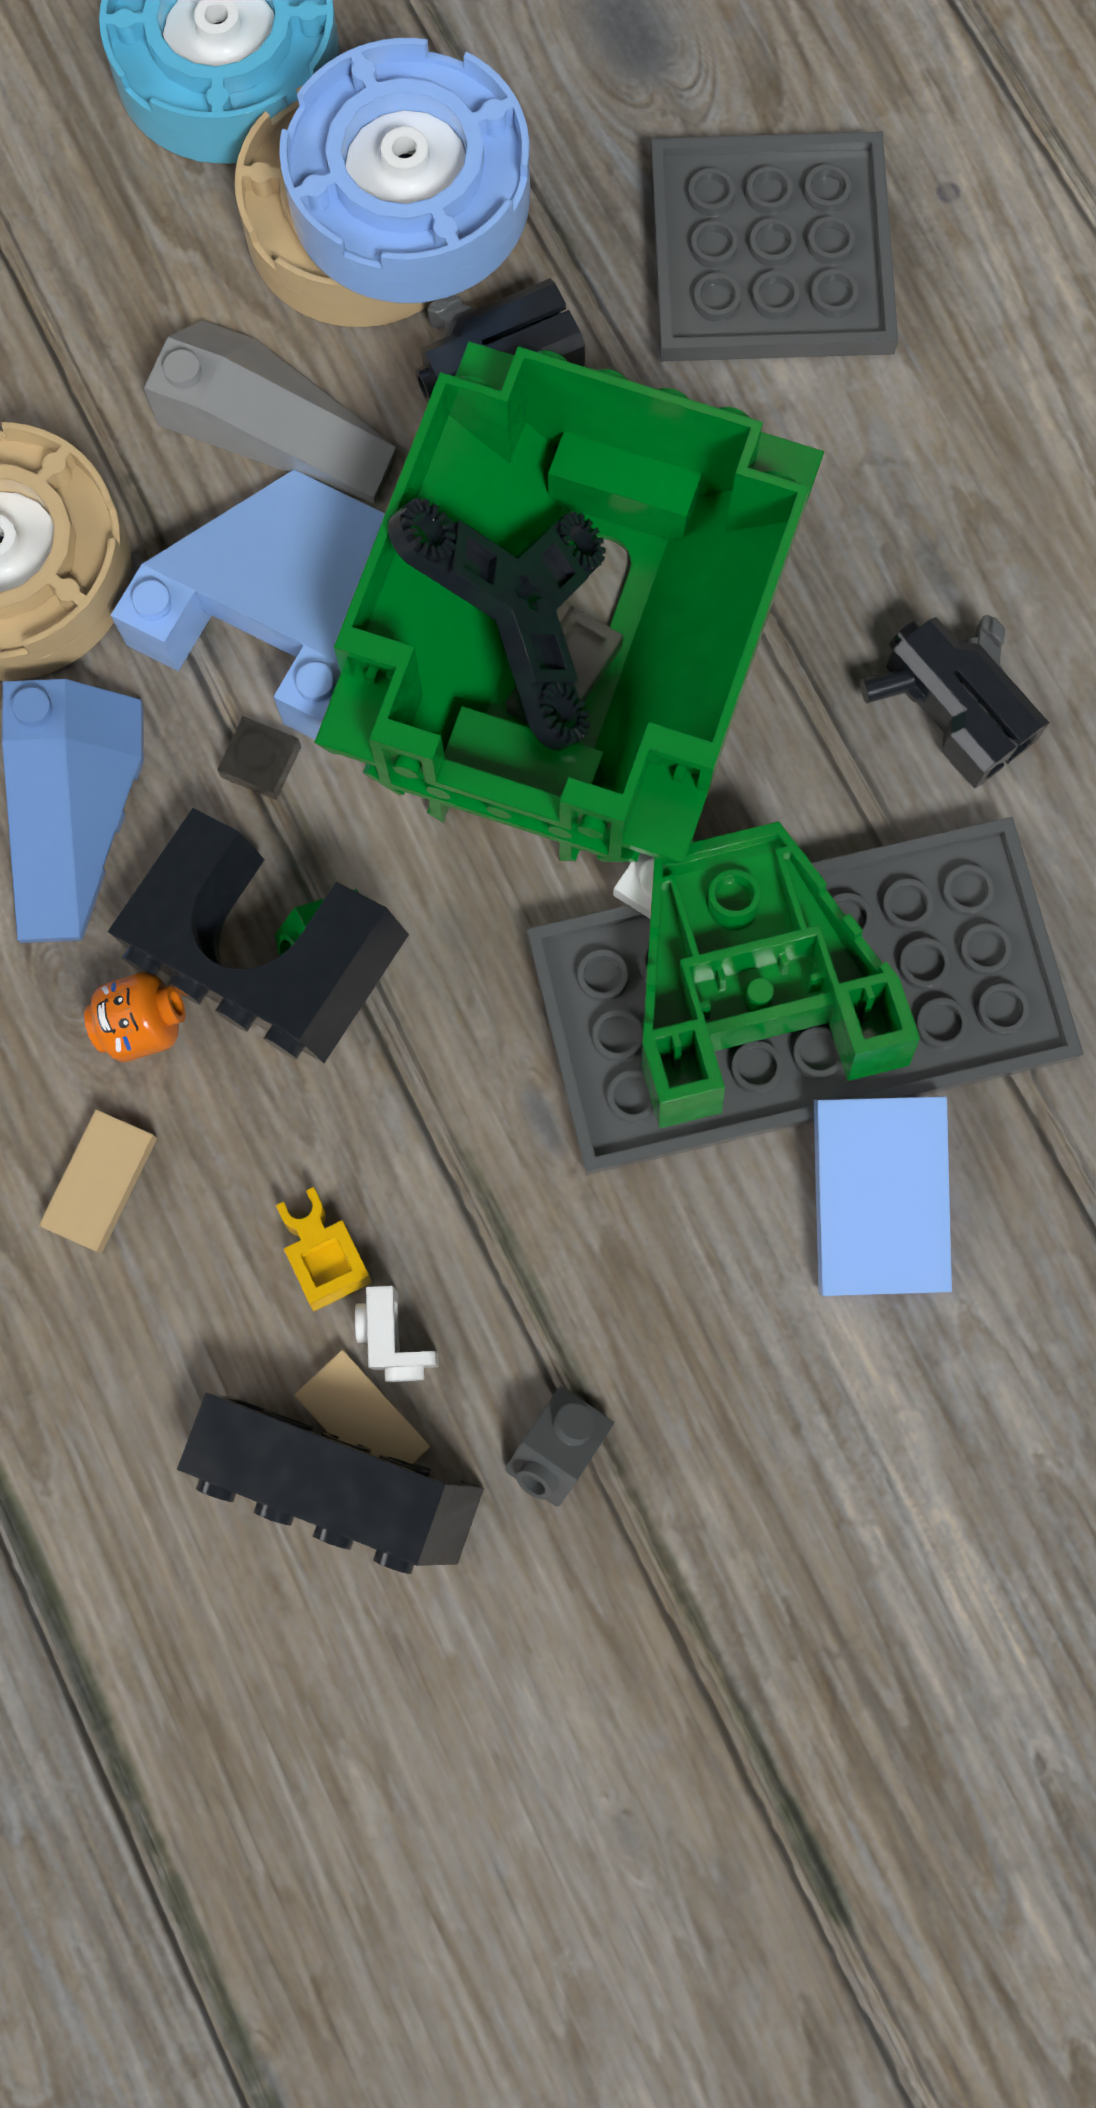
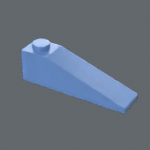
[2,679,144,943]

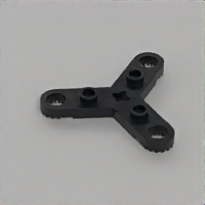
[388,498,606,751]

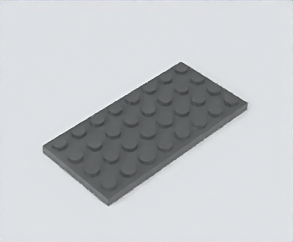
[526,816,1084,1176]

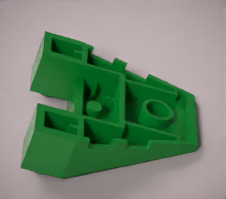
[642,821,920,1129]

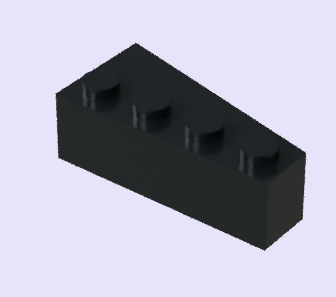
[177,1392,484,1574]

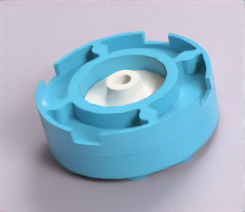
[99,0,340,164]

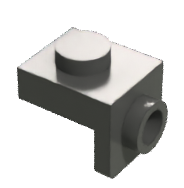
[505,1385,615,1506]

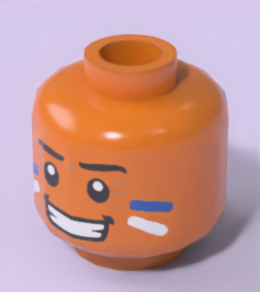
[84,972,186,1062]

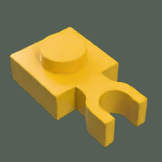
[275,1187,372,1312]

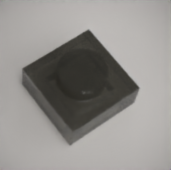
[217,716,301,800]

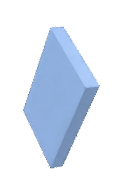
[814,1096,952,1296]

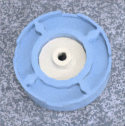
[279,38,530,303]

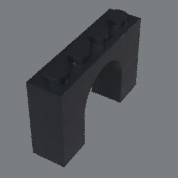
[107,808,409,1063]

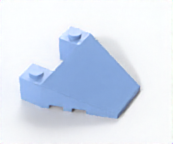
[111,470,385,740]

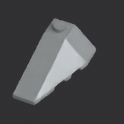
[144,320,397,504]

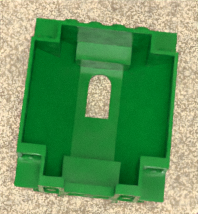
[314,341,825,863]

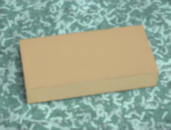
[39,1110,157,1254]
[294,1350,431,1464]

